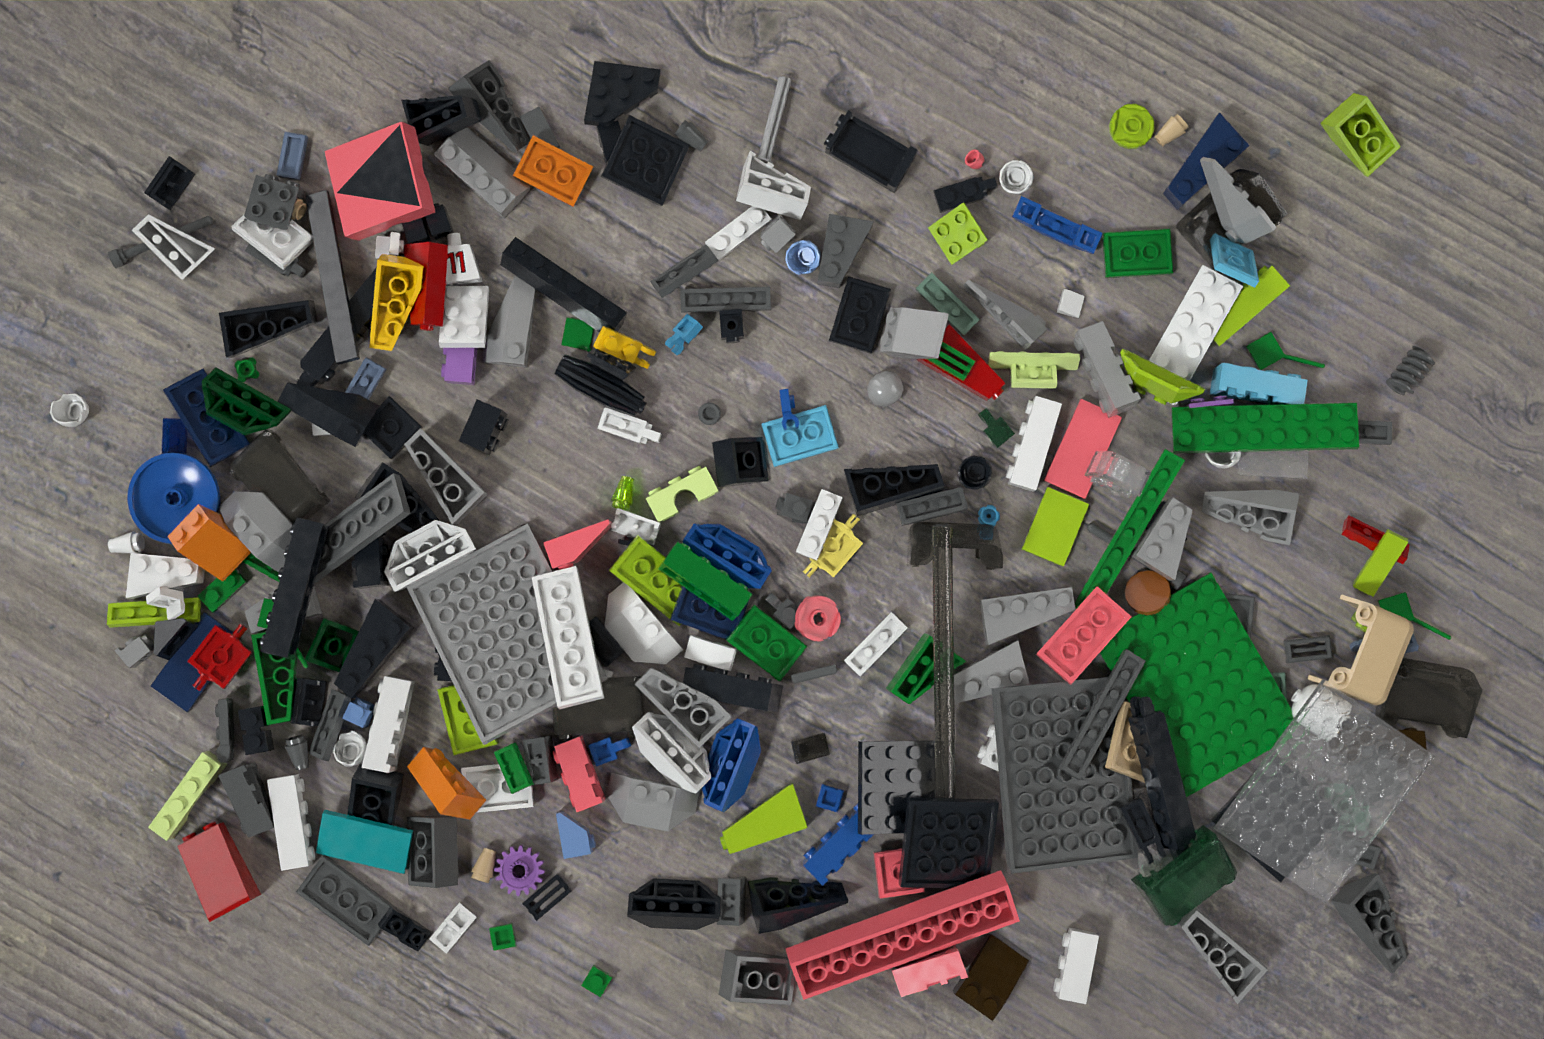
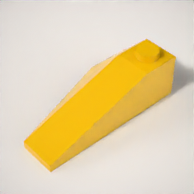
[369,254,424,351]

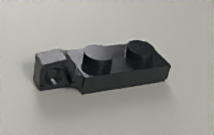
[933,176,997,213]

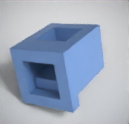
[342,697,375,728]

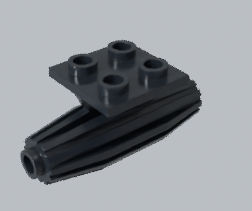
[555,348,647,417]

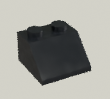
[712,437,769,487]

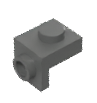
[775,493,812,523]

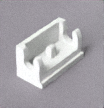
[611,508,661,545]

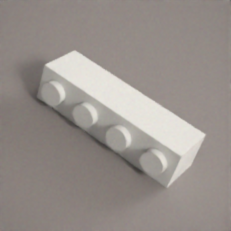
[1006,396,1062,492]
[267,774,315,871]

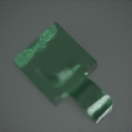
[978,408,1015,449]

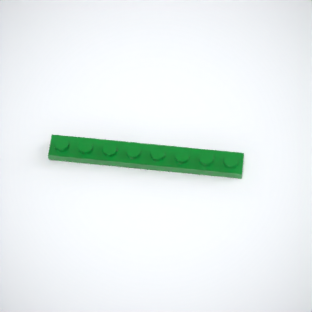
[1074,449,1185,609]

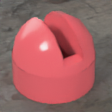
[965,149,985,169]

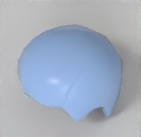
[785,240,821,275]

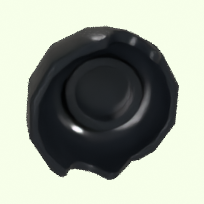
[958,455,992,490]

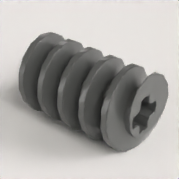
[1386,346,1435,396]

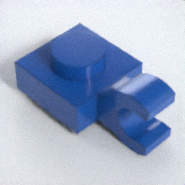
[779,389,799,430]
[588,737,632,767]

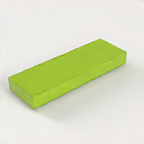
[1353,529,1409,597]

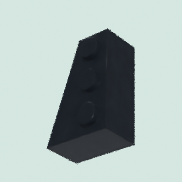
[352,531,389,589]

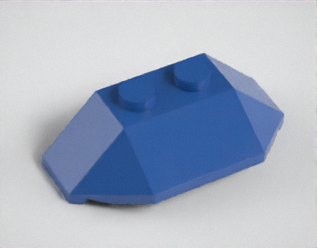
[682,524,772,589]
[702,718,761,812]

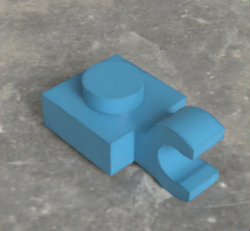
[665,314,703,355]

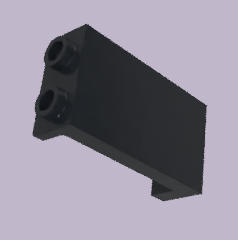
[824,110,918,193]

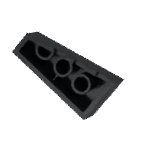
[219,300,318,358]

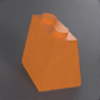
[167,504,251,581]

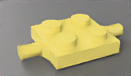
[802,514,863,578]

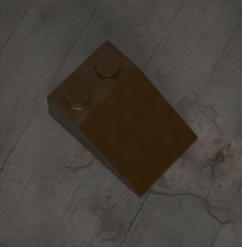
[953,934,1029,1021]

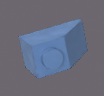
[556,811,596,859]

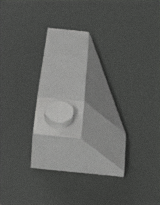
[1200,157,1276,244]
[1202,490,1299,545]

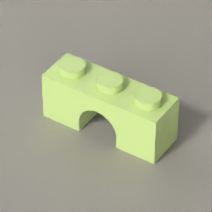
[646,466,719,523]

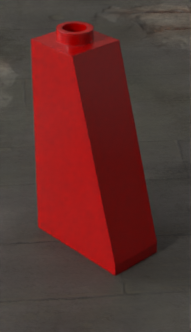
[403,242,448,331]
[916,324,1006,401]

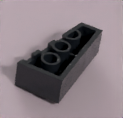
[844,464,944,517]
[334,599,414,698]
[683,664,783,712]

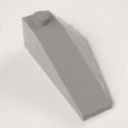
[482,276,536,368]
[963,280,1047,351]
[635,668,732,748]

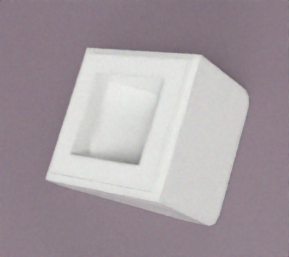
[1057,289,1084,318]

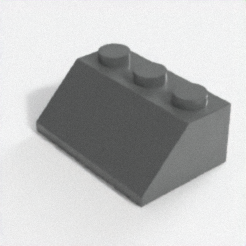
[407,815,459,888]

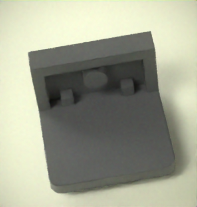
[244,174,305,230]

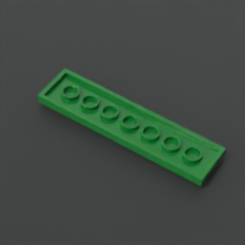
[1171,403,1359,453]

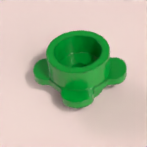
[234,357,260,382]

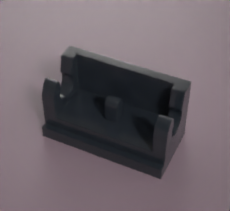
[144,156,195,211]
[589,616,625,667]
[291,678,327,726]

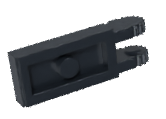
[1119,797,1167,864]

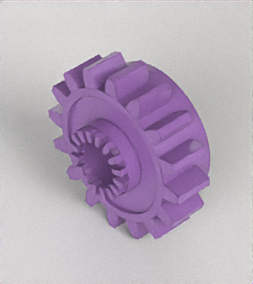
[494,845,545,896]

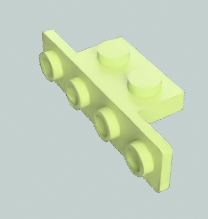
[988,351,1080,388]

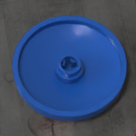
[127,453,220,544]

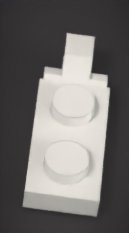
[597,407,662,444]

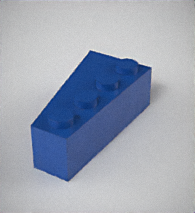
[803,803,874,886]

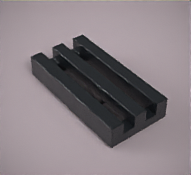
[522,873,572,921]

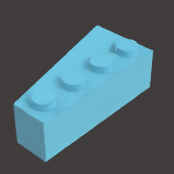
[1210,363,1308,405]

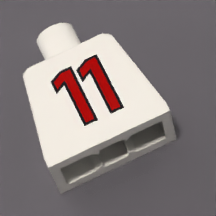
[446,233,483,286]

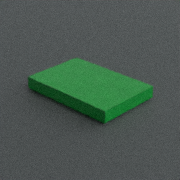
[1102,229,1173,278]
[726,604,807,682]

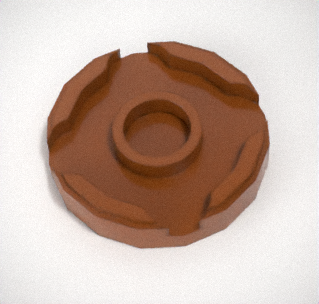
[1125,570,1171,615]

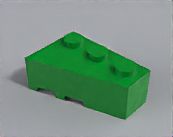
[886,633,966,704]

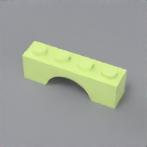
[148,751,227,841]

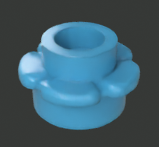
[978,505,1000,527]

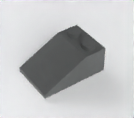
[718,949,795,1005]

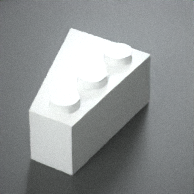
[736,151,811,220]
[126,553,205,599]

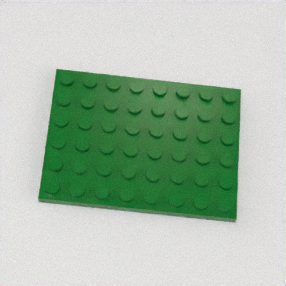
[1100,572,1304,797]

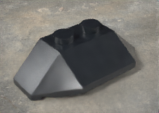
[627,878,721,930]

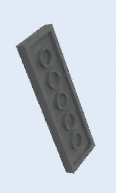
[315,473,410,583]

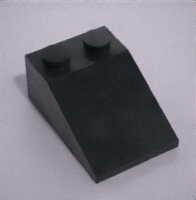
[347,764,404,826]

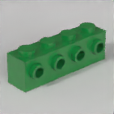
[658,542,752,621]

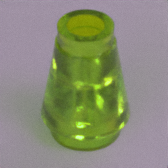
[611,476,634,511]

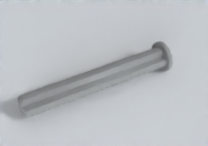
[756,76,791,164]

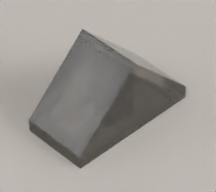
[791,733,830,764]

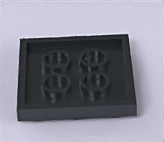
[601,115,690,206]

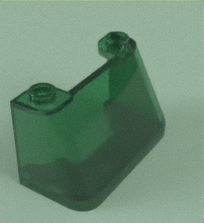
[1131,825,1237,926]

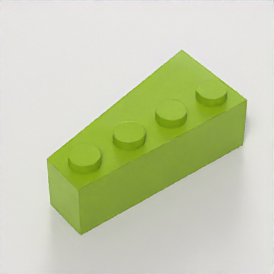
[1213,266,1290,346]

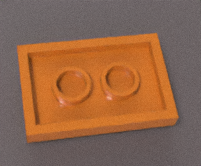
[513,135,594,207]

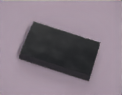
[829,276,891,354]

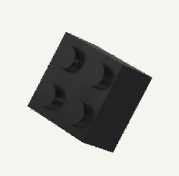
[459,399,509,456]

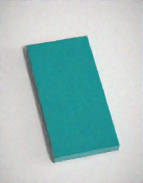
[316,810,413,874]

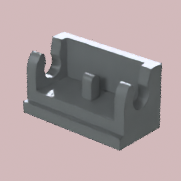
[522,735,558,785]
[717,876,746,926]

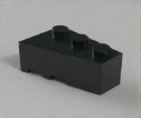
[401,95,482,146]

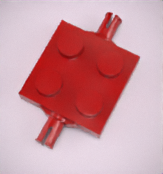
[187,623,253,691]

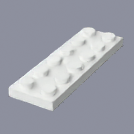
[1149,265,1243,406]
[532,566,604,709]

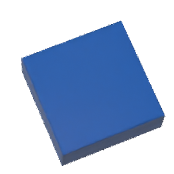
[816,784,844,813]

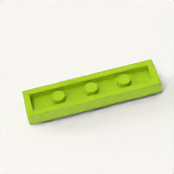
[107,598,201,628]

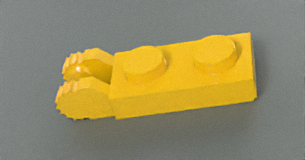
[593,326,656,369]

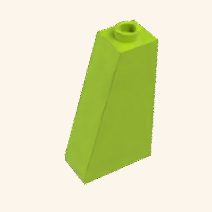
[720,783,808,854]

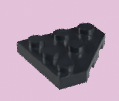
[584,61,661,127]

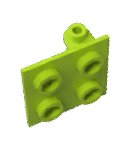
[928,202,988,265]

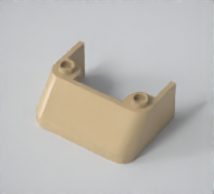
[1308,595,1414,705]

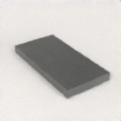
[296,855,397,946]

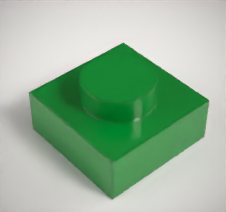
[489,923,517,951]
[581,965,613,997]

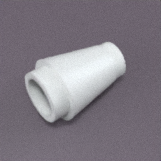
[108,531,145,554]

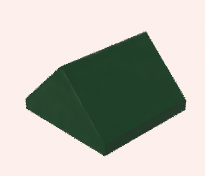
[305,618,359,672]

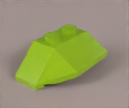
[1120,348,1205,405]

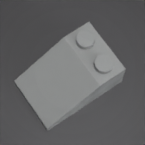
[880,308,949,359]

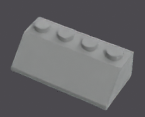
[434,127,533,219]

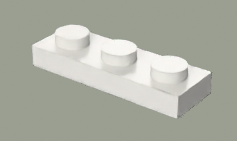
[705,206,772,261]
[796,489,843,561]
[844,612,907,676]

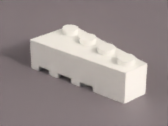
[361,676,415,773]

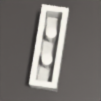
[1053,928,1099,1004]

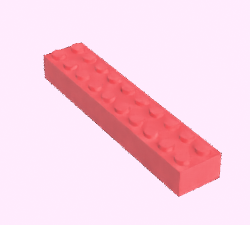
[785,870,1020,1000]

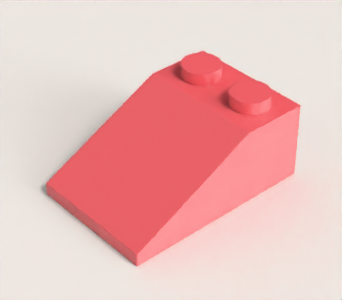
[543,519,612,570]

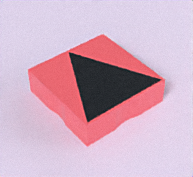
[324,121,435,241]

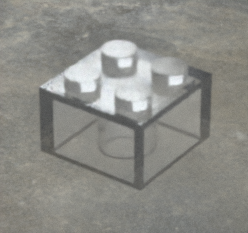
[1084,451,1151,498]

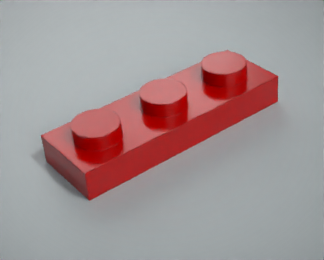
[1341,515,1410,564]

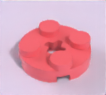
[795,595,841,641]

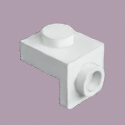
[375,232,404,259]
[146,586,185,620]

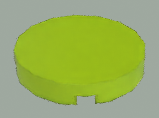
[1109,104,1154,149]

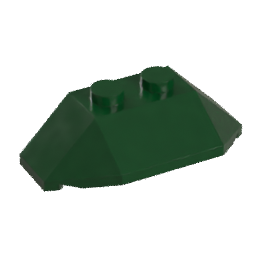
[202,367,291,435]

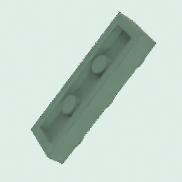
[915,272,980,336]

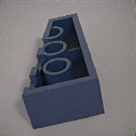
[1163,112,1250,210]

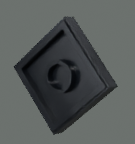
[365,396,423,460]

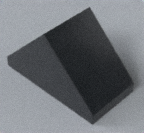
[153,618,198,660]

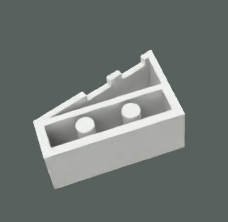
[132,214,215,280]

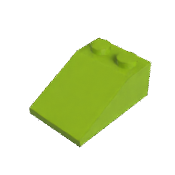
[1320,93,1401,177]

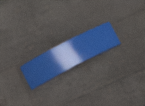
[1012,196,1103,254]

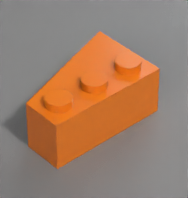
[407,747,486,820]

